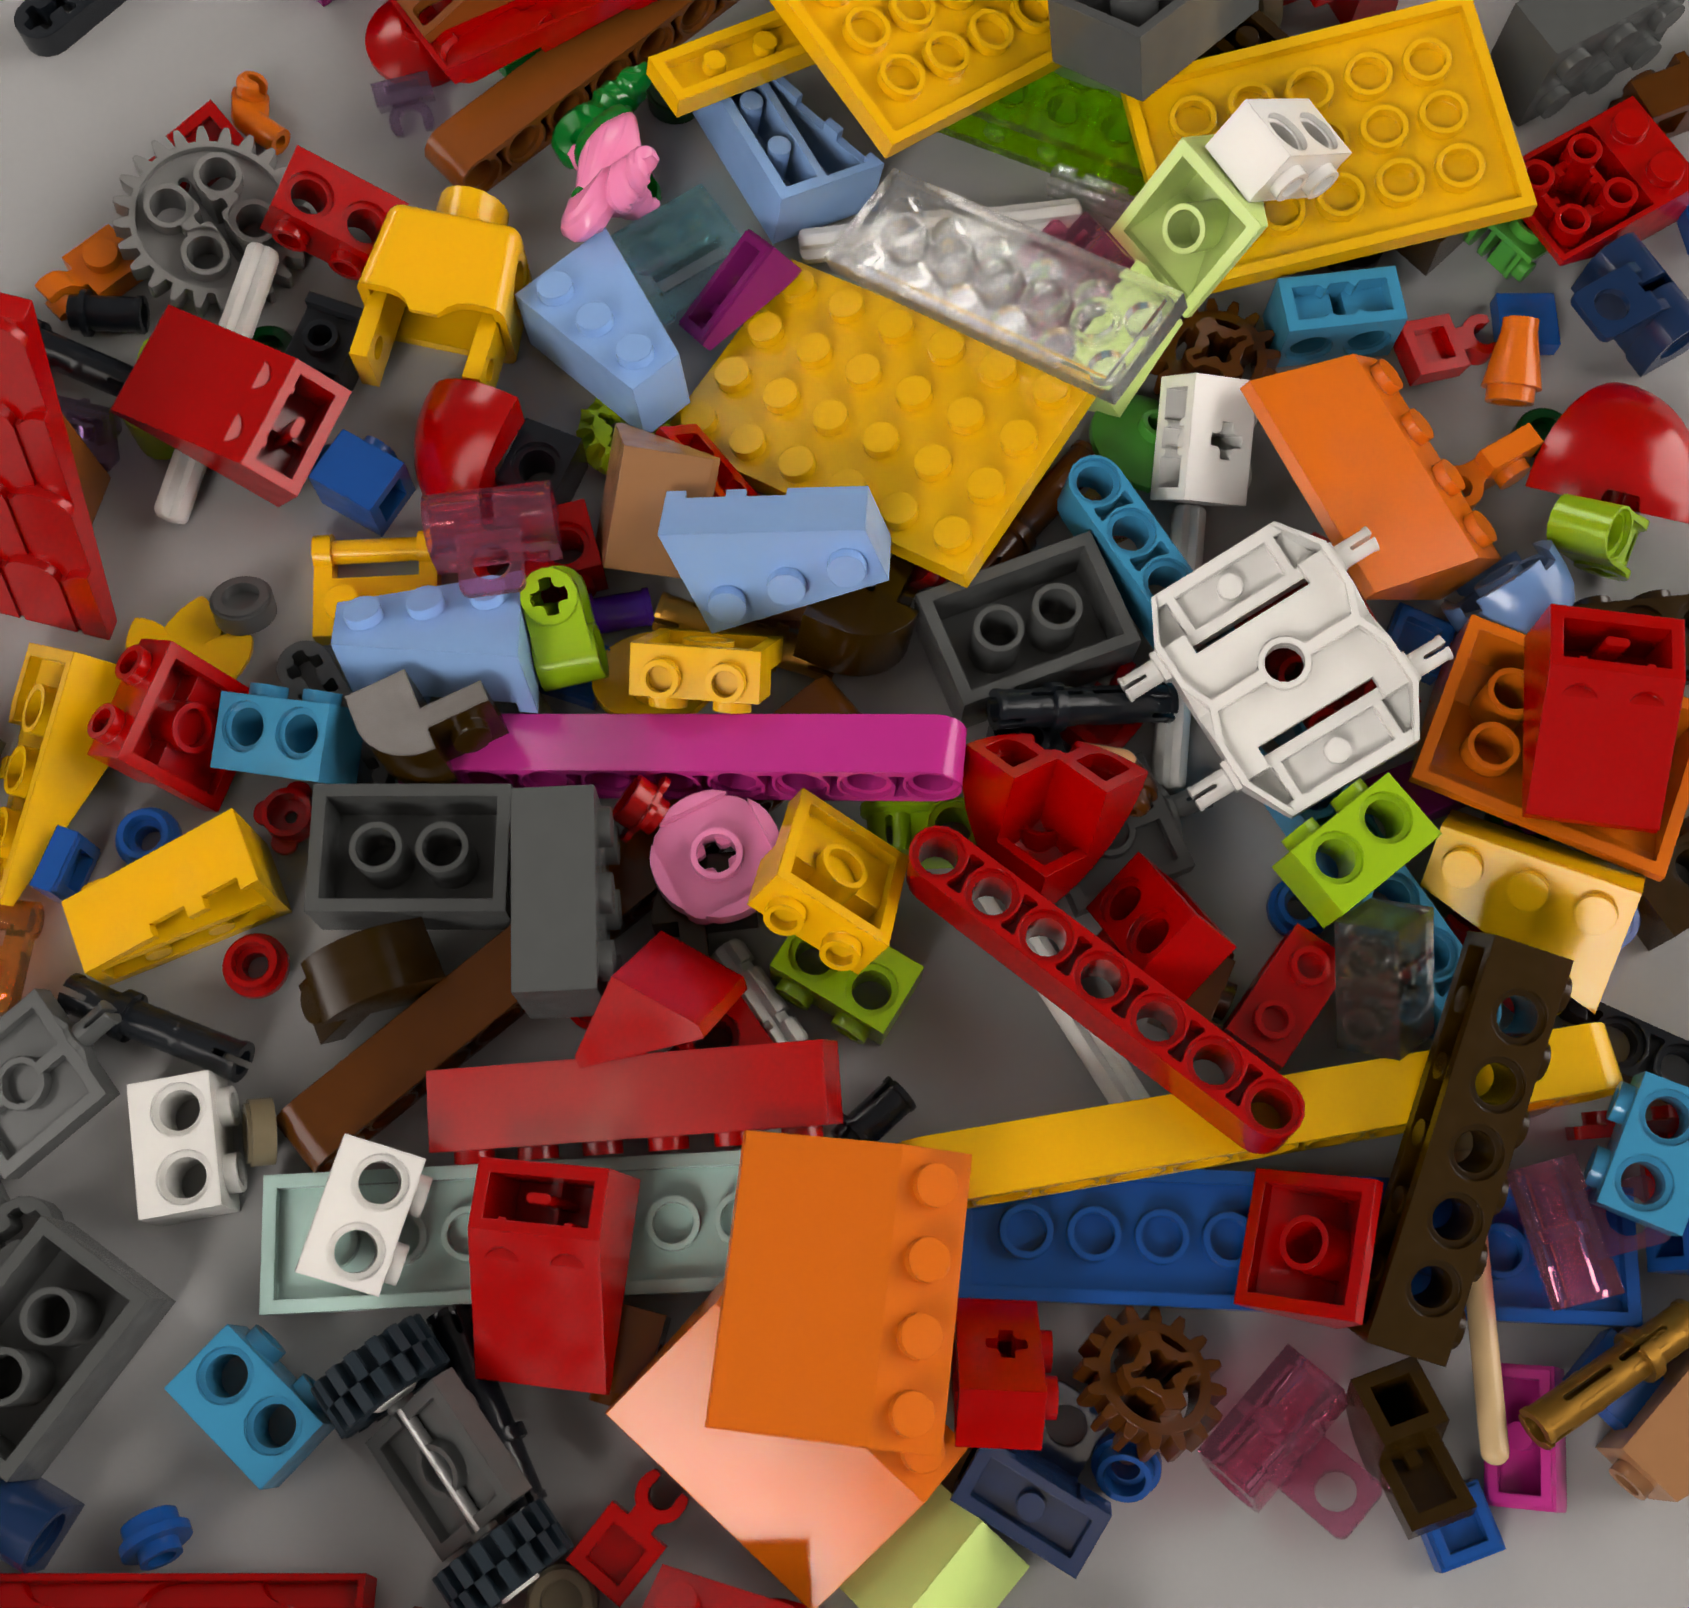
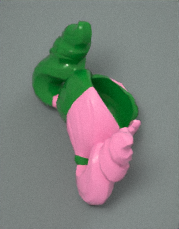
[551,61,662,242]

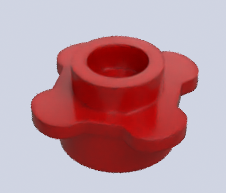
[613,774,671,843]
[253,781,313,855]

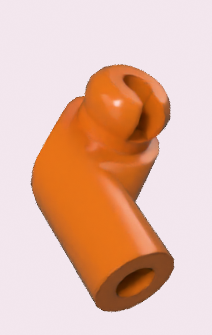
[231,71,291,155]

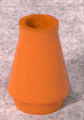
[1480,315,1542,407]

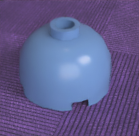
[1441,540,1575,635]

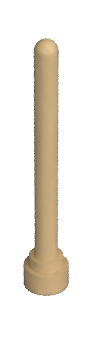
[1454,1131,1510,1466]

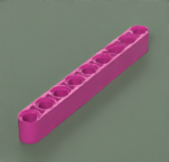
[398,714,967,801]

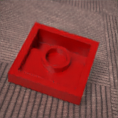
[87,639,249,813]

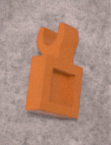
[34,224,143,321]
[1454,423,1544,510]

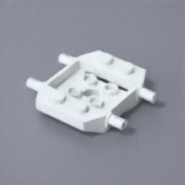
[1117,521,1454,819]

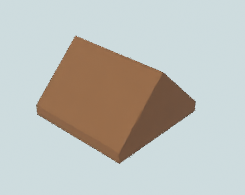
[596,423,721,579]

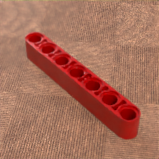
[906,825,1305,1154]

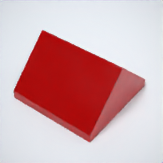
[575,930,748,1069]
[1233,1168,1384,1329]

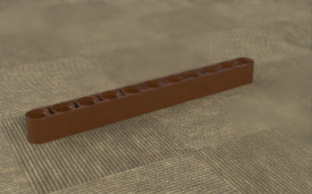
[276,676,862,1173]

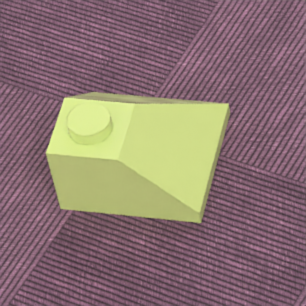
[1109,134,1268,318]

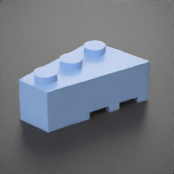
[693,77,884,244]
[514,227,690,433]
[658,486,891,634]
[331,572,540,713]

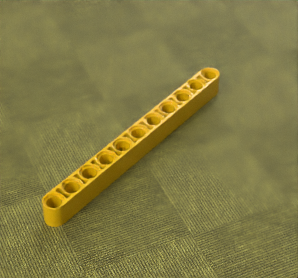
[898,1022,1623,1209]

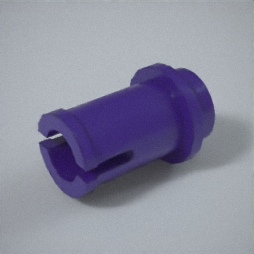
[588,587,654,635]

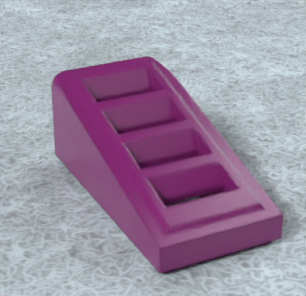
[678,229,802,351]

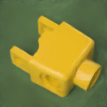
[349,185,532,388]

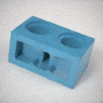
[1262,266,1408,368]
[210,682,363,784]
[1582,1071,1689,1236]
[164,1324,335,1490]

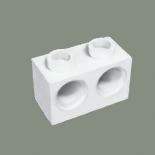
[1205,98,1352,203]
[127,1070,247,1226]
[295,1133,433,1297]

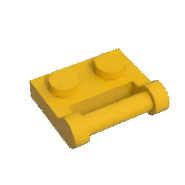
[311,529,442,646]

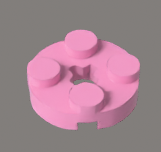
[649,790,779,925]

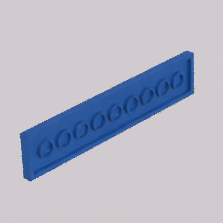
[958,1169,1643,1328]

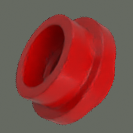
[222,933,290,999]

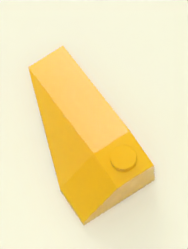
[0,642,121,907]

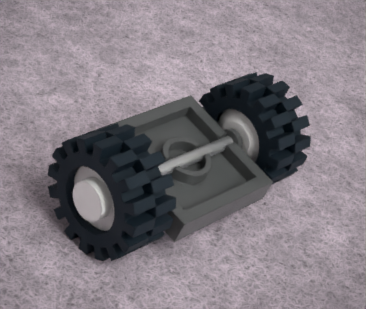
[311,1314,574,1608]

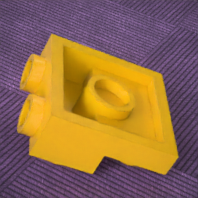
[629,628,783,714]
[747,788,908,975]

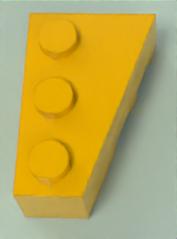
[61,808,292,986]
[1420,809,1646,1015]

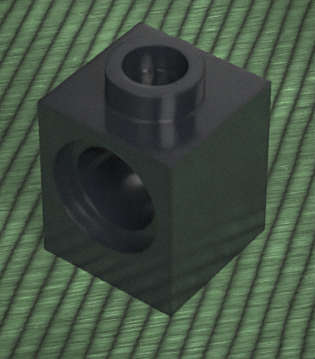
[495,418,588,516]

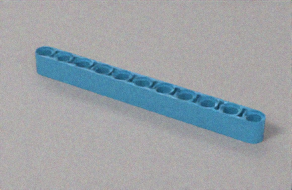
[1057,455,1502,1040]

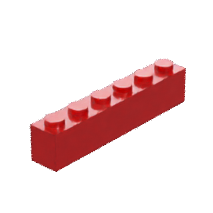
[426,1039,843,1165]

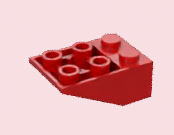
[1522,96,1689,266]
[109,304,352,507]
[1522,604,1686,833]
[468,1156,641,1395]

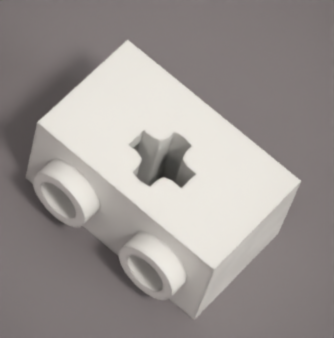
[1150,373,1257,506]

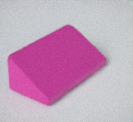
[1484,1363,1567,1513]

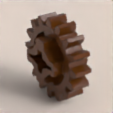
[1149,298,1281,395]
[1072,1305,1227,1462]

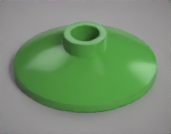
[1089,395,1159,493]

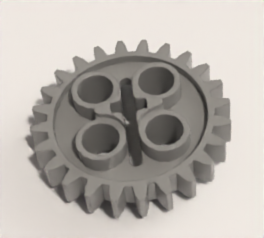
[112,126,311,318]

